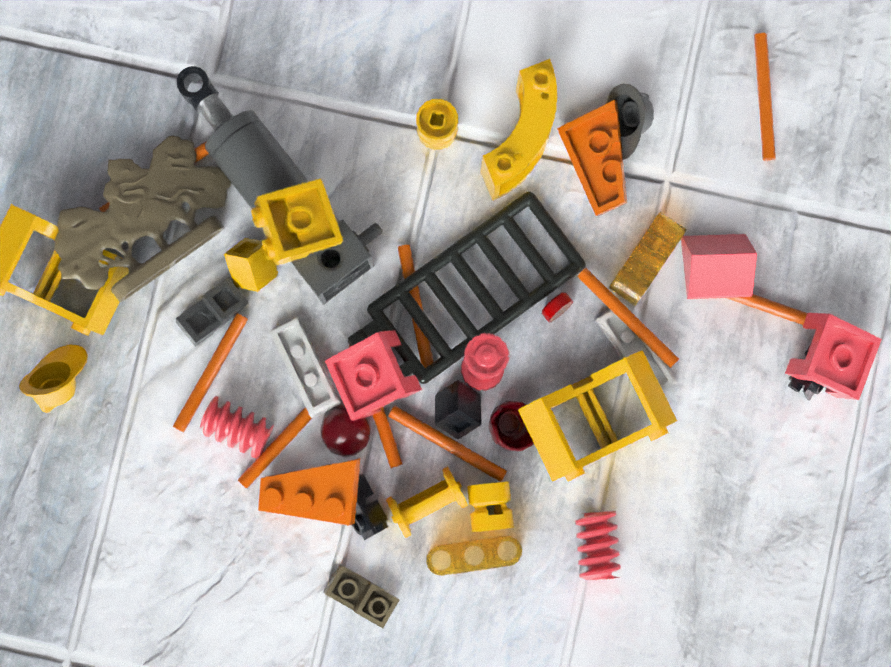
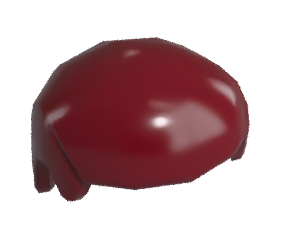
[489,401,534,451]
[320,405,371,457]

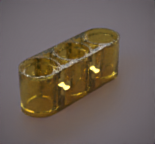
[608,211,687,306]
[426,535,522,576]

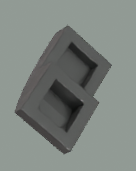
[175,277,249,347]

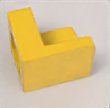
[224,238,278,292]

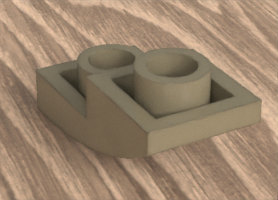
[323,564,400,628]

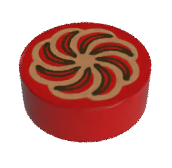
[541,292,573,323]

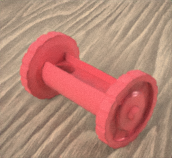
[461,333,509,391]

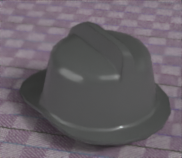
[606,83,654,160]

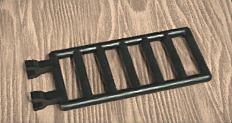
[347,192,586,384]

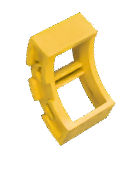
[480,59,557,201]
[0,204,129,336]
[518,350,677,482]

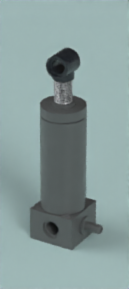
[176,66,383,305]

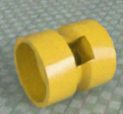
[416,99,458,150]
[467,481,514,532]

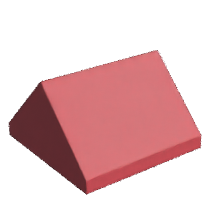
[681,234,757,299]

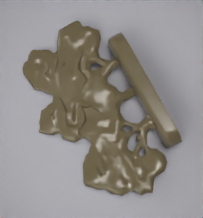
[54,135,232,302]

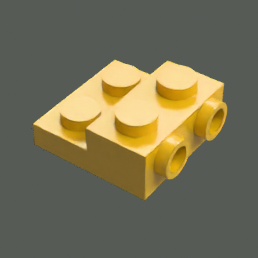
[251,178,343,266]

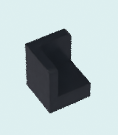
[435,380,482,440]

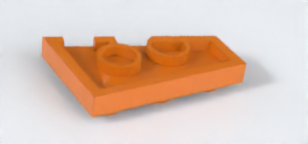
[557,100,627,216]
[258,458,361,526]

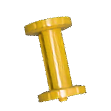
[386,466,468,538]

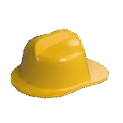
[19,345,88,413]

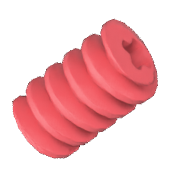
[200,396,274,459]
[575,511,621,580]

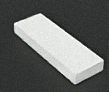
[595,302,677,392]
[270,316,341,418]

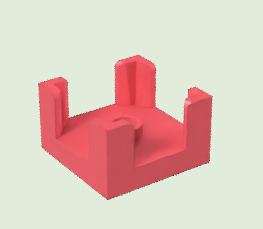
[785,313,882,400]
[325,330,422,421]

